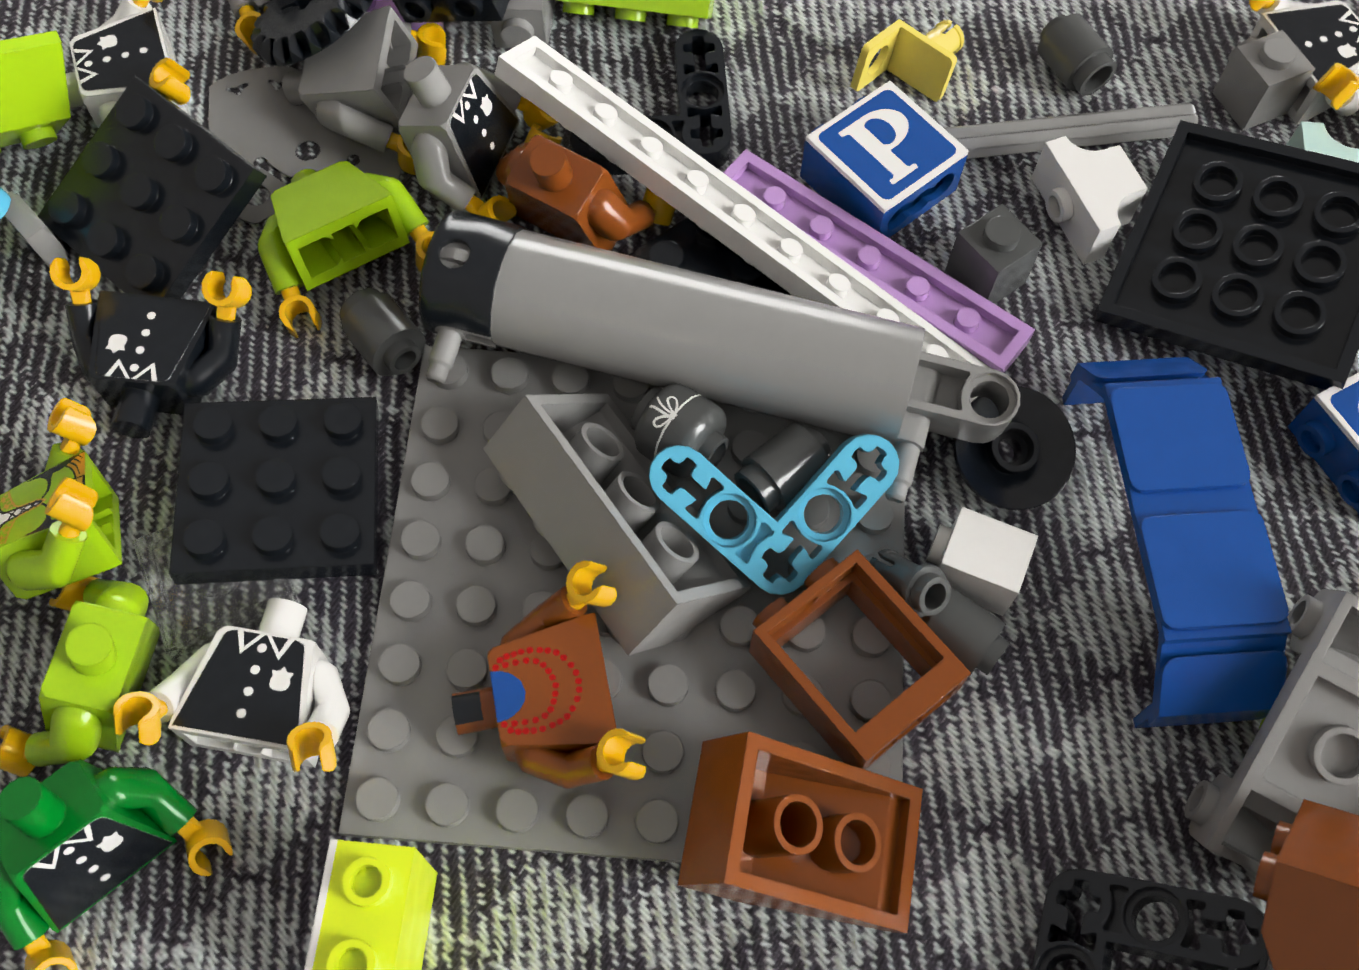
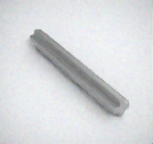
[944,102,1198,159]

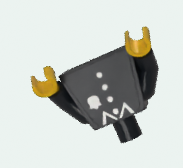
[49,257,252,439]

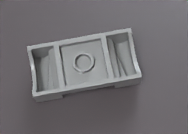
[1184,589,1359,873]

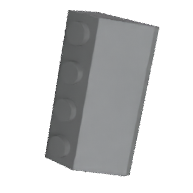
[483,393,753,656]

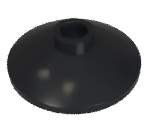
[953,386,1076,511]

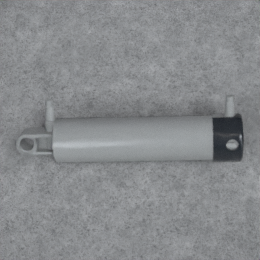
[419,210,1020,503]

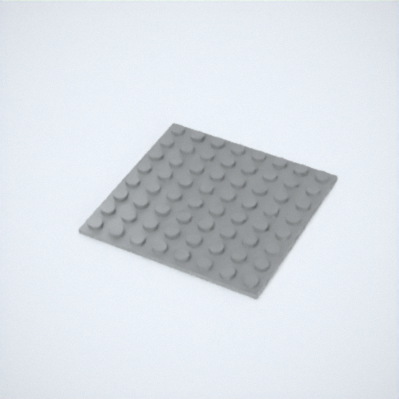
[338,345,905,863]

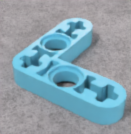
[648,434,899,595]

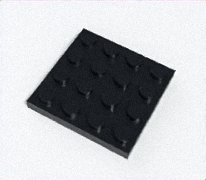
[1096,120,1359,390]

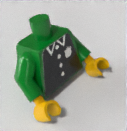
[0,759,233,970]

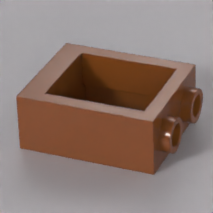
[749,549,971,770]

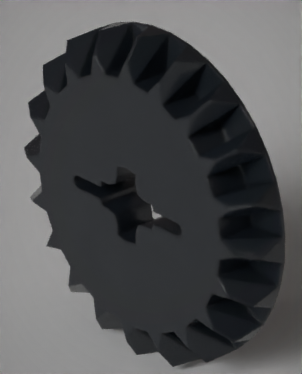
[250,0,373,66]

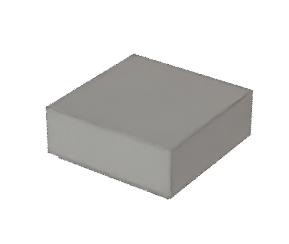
[4,191,70,268]

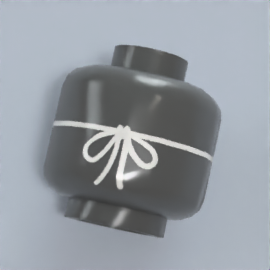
[631,383,729,478]

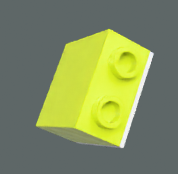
[304,839,438,970]

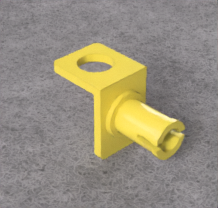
[850,19,964,102]

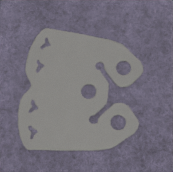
[208,66,413,224]

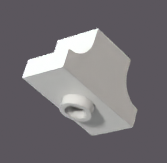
[1031,136,1148,265]

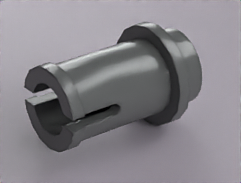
[870,549,951,617]

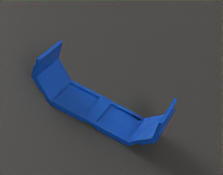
[1062,357,1291,728]

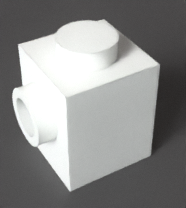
[926,507,1038,616]

